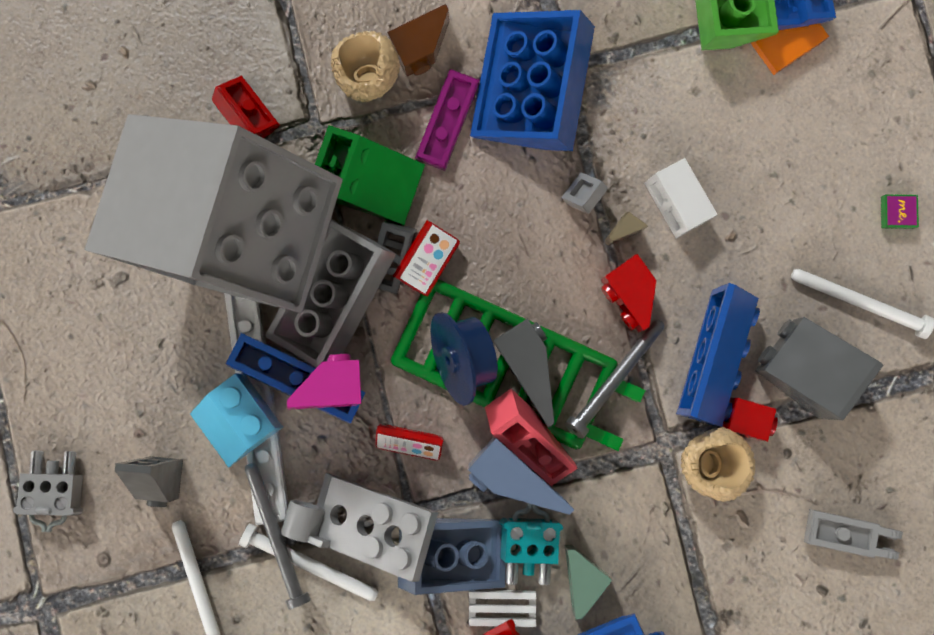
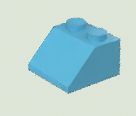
[190,373,283,468]

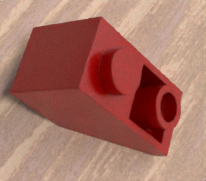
[601,254,657,333]

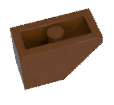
[387,4,449,77]

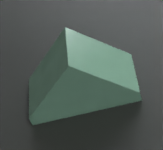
[565,545,613,620]

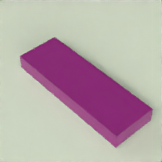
[415,69,480,171]

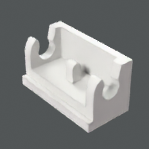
[644,158,718,239]

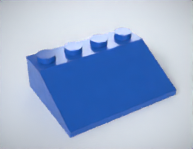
[470,10,595,151]

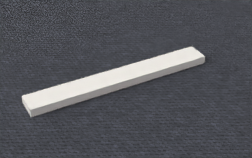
[224,293,289,525]

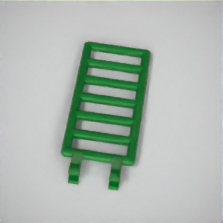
[390,279,646,451]

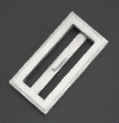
[469,590,536,627]

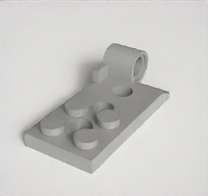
[281,473,438,582]

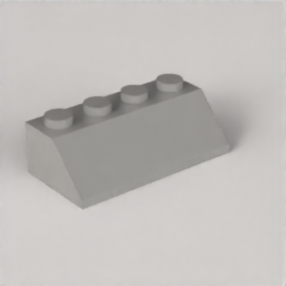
[265,219,396,368]

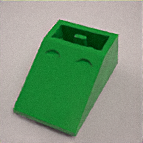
[315,125,425,226]

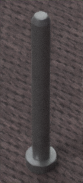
[565,320,664,438]
[245,463,311,610]

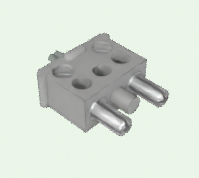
[13,450,83,532]

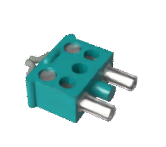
[499,503,563,586]

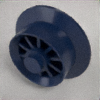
[430,312,498,406]

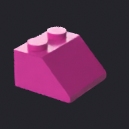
[287,354,361,410]

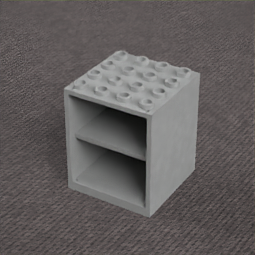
[84,114,343,314]

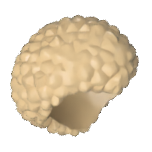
[331,31,400,102]
[681,427,755,502]

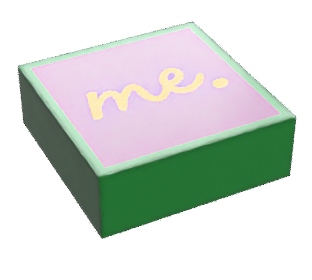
[881,194,919,229]

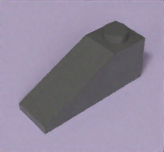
[493,318,554,427]
[115,456,183,507]

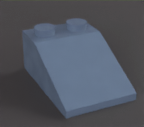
[468,436,574,515]
[398,518,506,595]

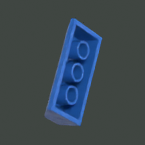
[676,283,760,427]

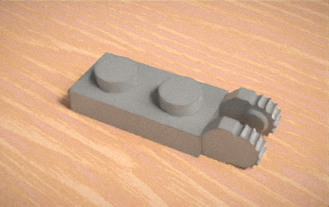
[804,509,903,560]

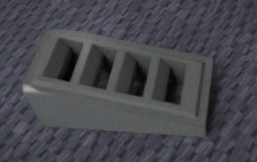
[377,221,417,294]

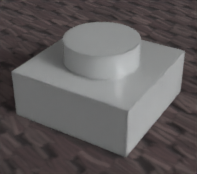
[561,172,608,214]

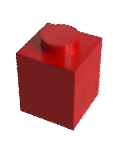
[722,397,778,442]

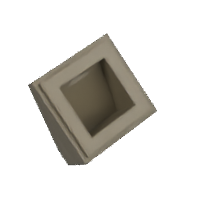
[605,212,648,246]

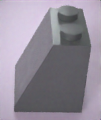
[756,317,884,421]

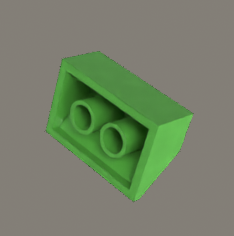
[695,0,779,50]

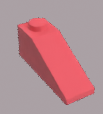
[485,388,578,486]

